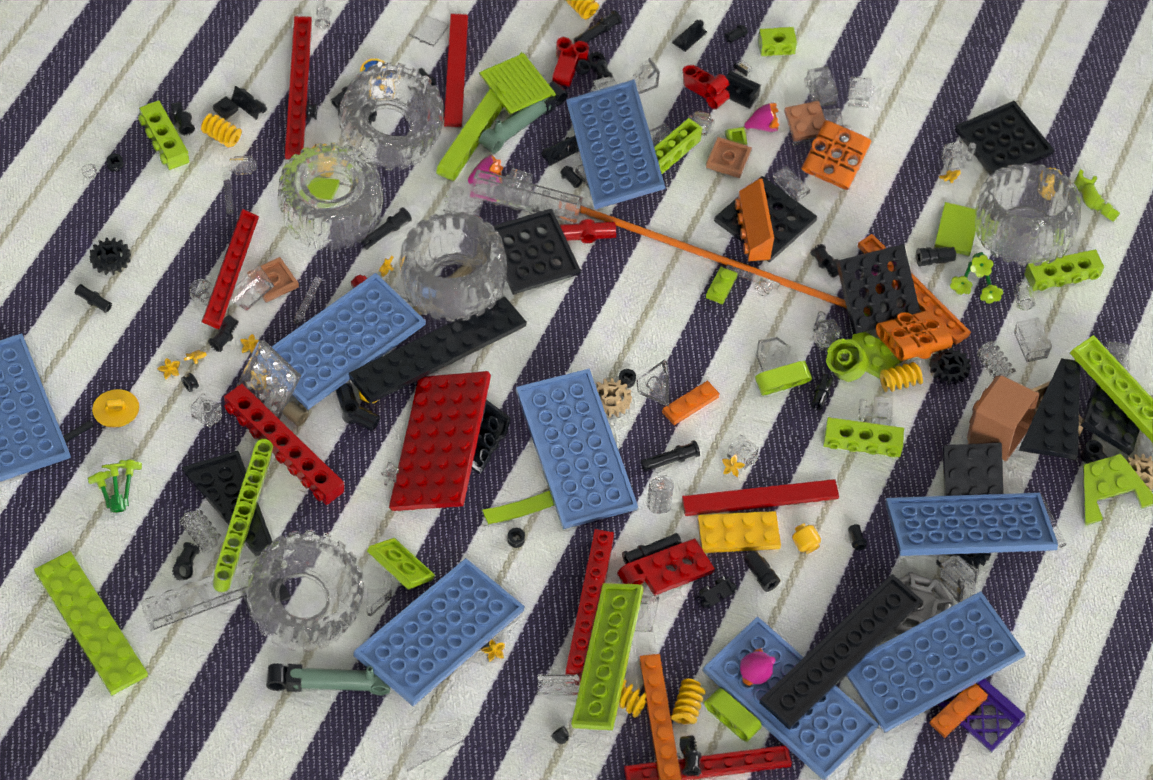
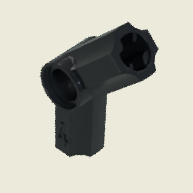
[335,383,380,431]

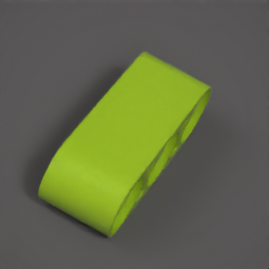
[755,361,812,395]
[704,688,762,742]

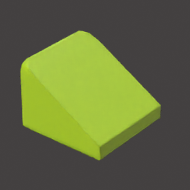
[725,127,747,145]

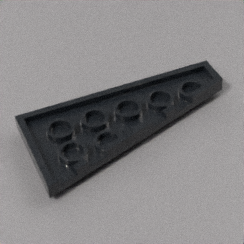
[1018,358,1080,460]
[182,451,275,556]

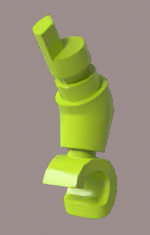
[1074,169,1120,222]

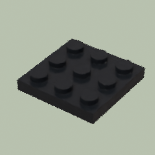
[1080,384,1140,455]
[942,442,1004,496]

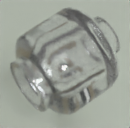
[689,110,715,136]
[189,279,213,307]

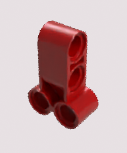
[552,37,589,87]
[682,65,730,110]

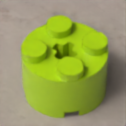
[826,339,869,382]

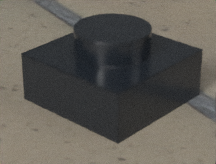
[213,96,239,120]

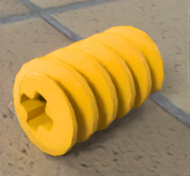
[566,0,599,20]
[201,114,242,148]
[880,362,923,392]
[619,679,647,718]
[671,679,705,725]

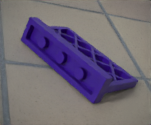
[937,679,1026,752]

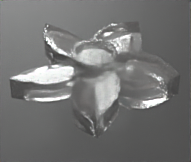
[381,462,399,486]

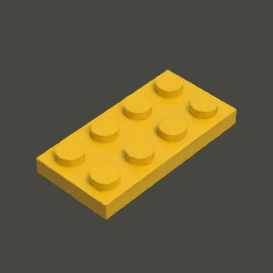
[698,511,781,553]

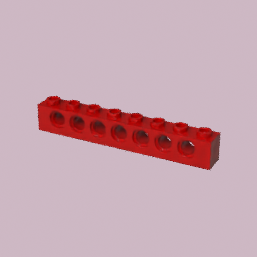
[224,384,345,505]
[565,529,614,683]

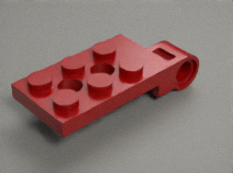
[617,538,715,596]

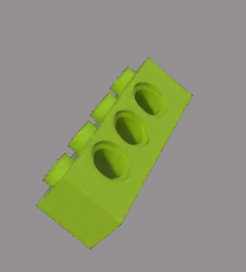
[138,100,189,170]
[654,118,702,174]
[1024,249,1104,291]
[823,417,904,457]

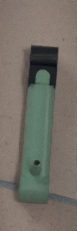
[479,81,568,154]
[266,663,391,695]

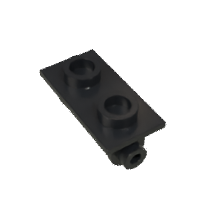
[672,19,708,52]
[231,86,267,120]
[541,135,579,166]
[695,575,737,609]

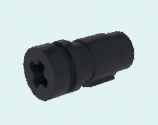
[916,247,956,266]
[744,550,781,592]

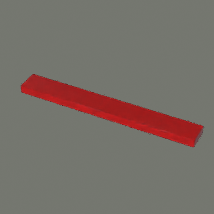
[444,14,468,127]
[201,209,259,330]
[682,479,839,516]
[624,745,792,780]

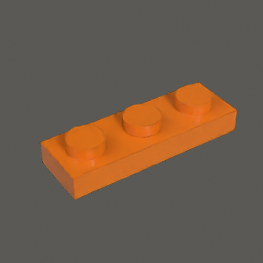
[662,380,720,425]
[930,684,988,738]

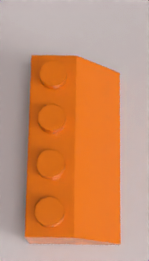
[735,179,774,261]

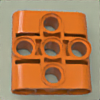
[801,120,872,190]
[876,311,953,361]

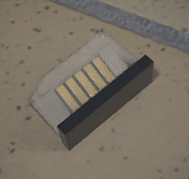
[733,60,752,76]

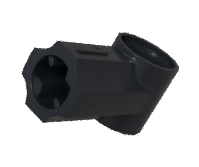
[1080,440,1108,464]

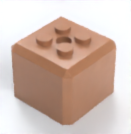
[967,375,1040,461]

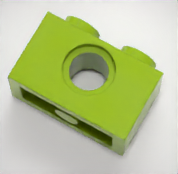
[758,27,797,56]

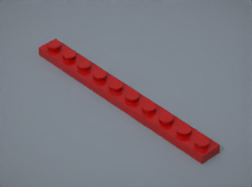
[285,16,312,160]

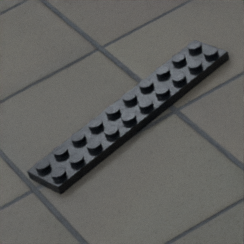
[349,297,527,404]
[759,574,922,730]

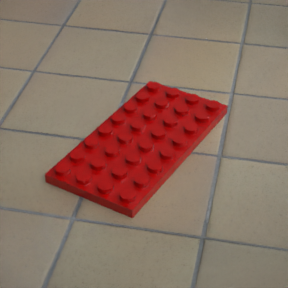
[389,371,491,511]

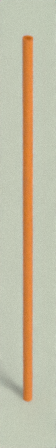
[563,200,870,315]

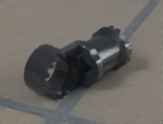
[588,51,613,83]
[171,102,195,136]
[810,244,839,278]
[208,315,239,352]
[172,542,200,581]
[680,735,702,777]

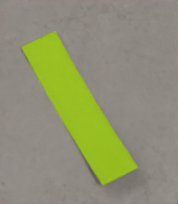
[482,490,554,524]

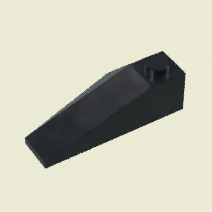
[472,400,511,474]

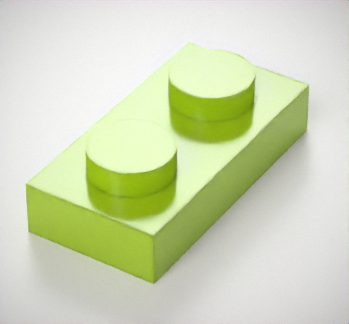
[706,267,738,305]

